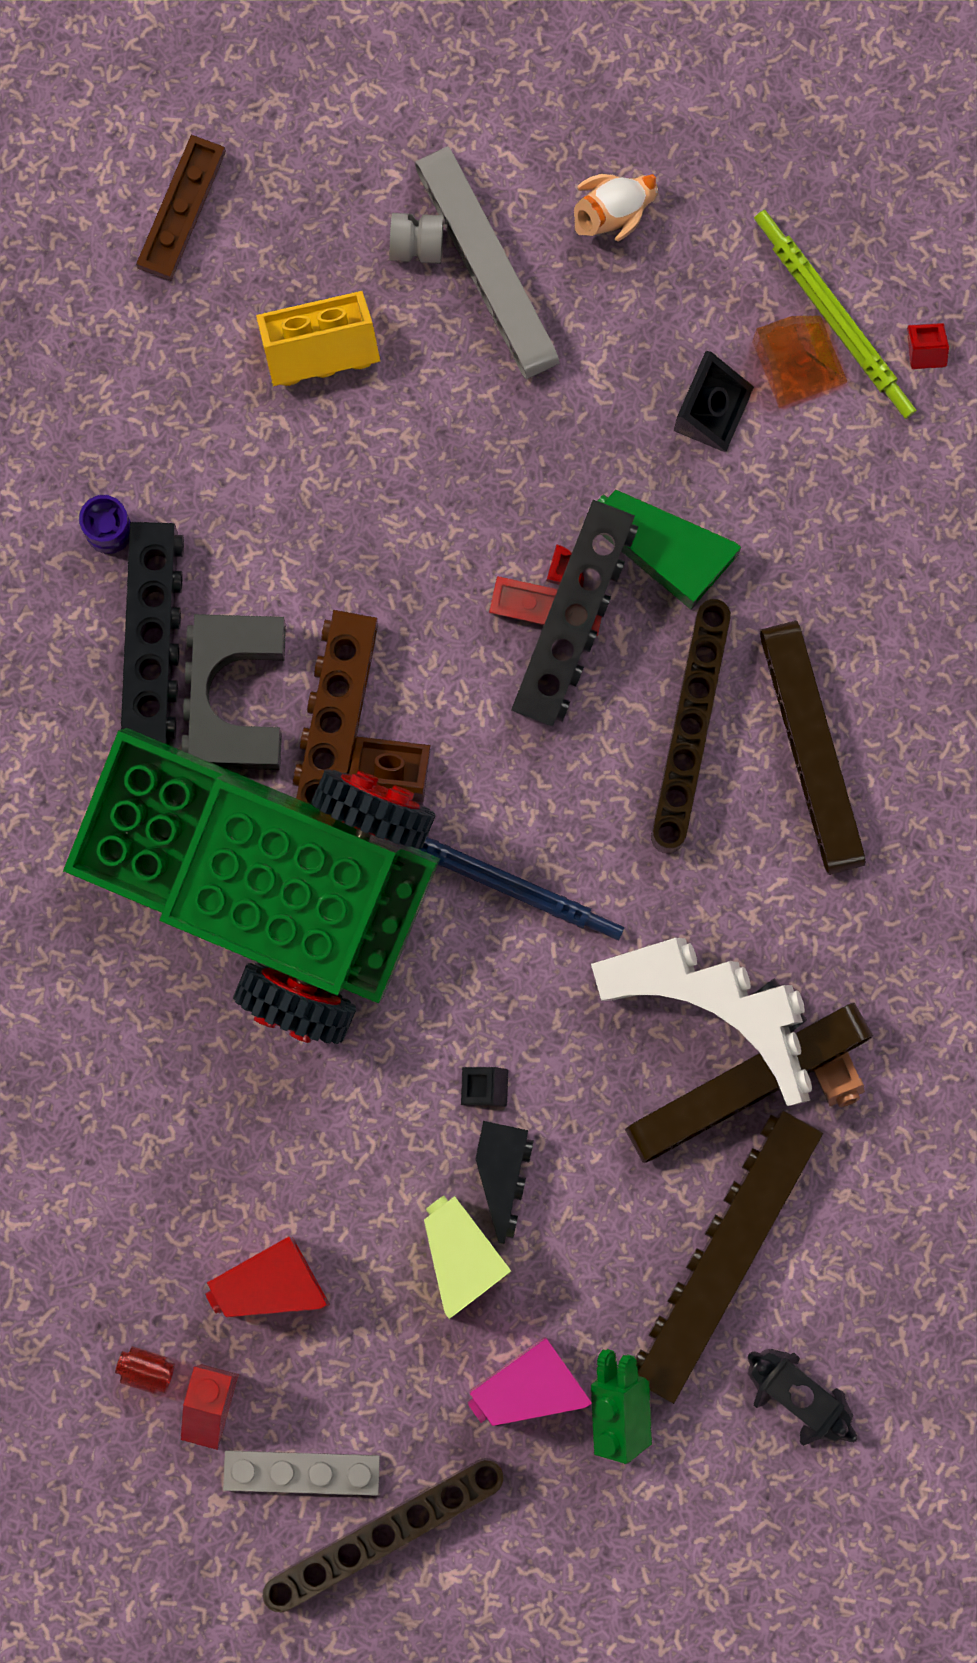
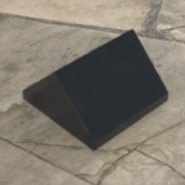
[674,351,754,452]

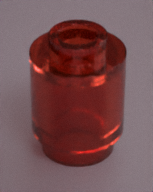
[115,1346,175,1394]

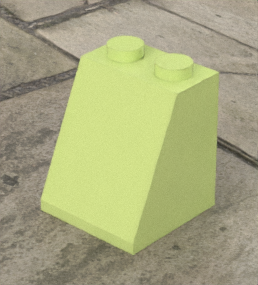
[424,1195,511,1319]

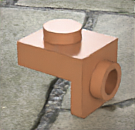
[814,1052,865,1107]

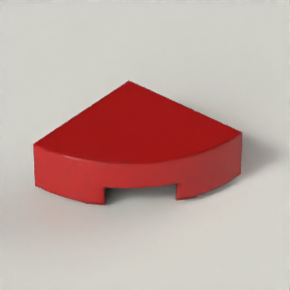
[546,544,584,588]

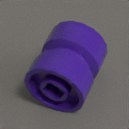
[79,495,131,554]

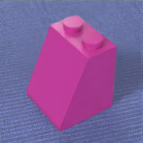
[468,1337,592,1426]

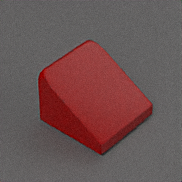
[907,323,949,369]

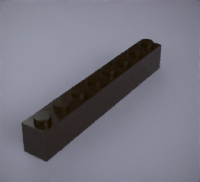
[635,1110,823,1404]

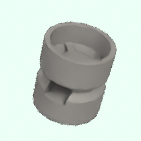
[389,213,444,264]

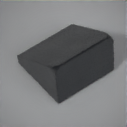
[461,1067,508,1107]

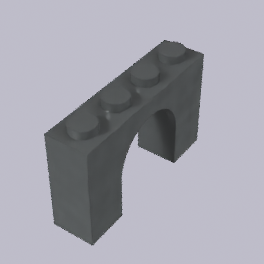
[182,614,286,770]

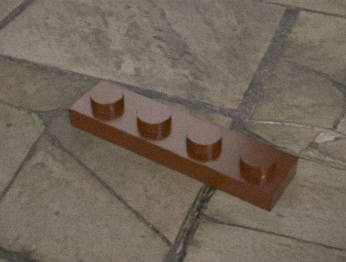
[136,134,226,281]

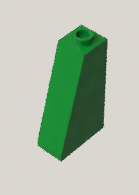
[597,489,741,610]

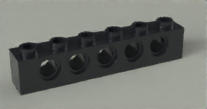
[511,499,639,726]
[121,522,184,745]

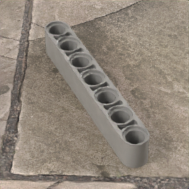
[415,146,560,380]

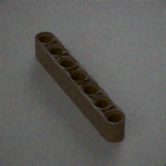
[651,599,731,854]
[760,620,866,875]
[625,1003,874,1163]
[262,1458,504,1613]

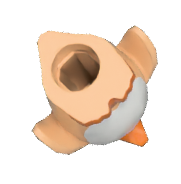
[574,174,658,242]

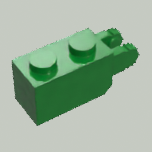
[591,1349,652,1464]

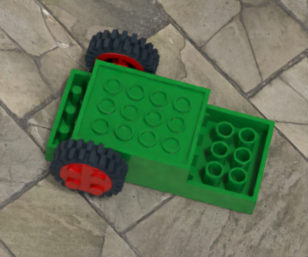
[63,728,440,1044]

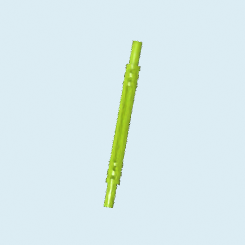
[754,210,917,419]

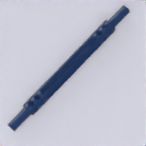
[416,837,625,941]

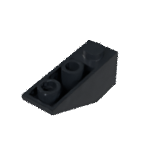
[475,1121,534,1244]

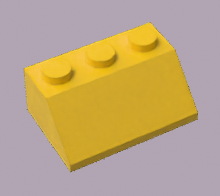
[256,291,381,386]

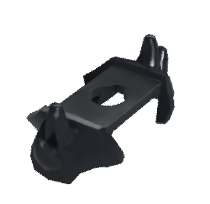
[747,1349,857,1446]

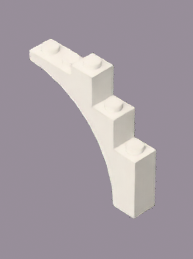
[591,938,812,1106]

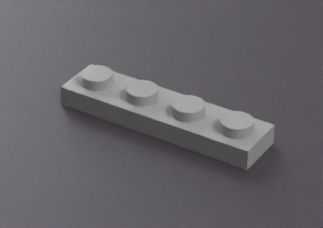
[223,1450,380,1495]

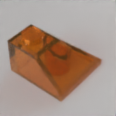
[752,315,847,408]

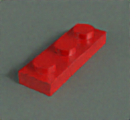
[489,576,602,637]

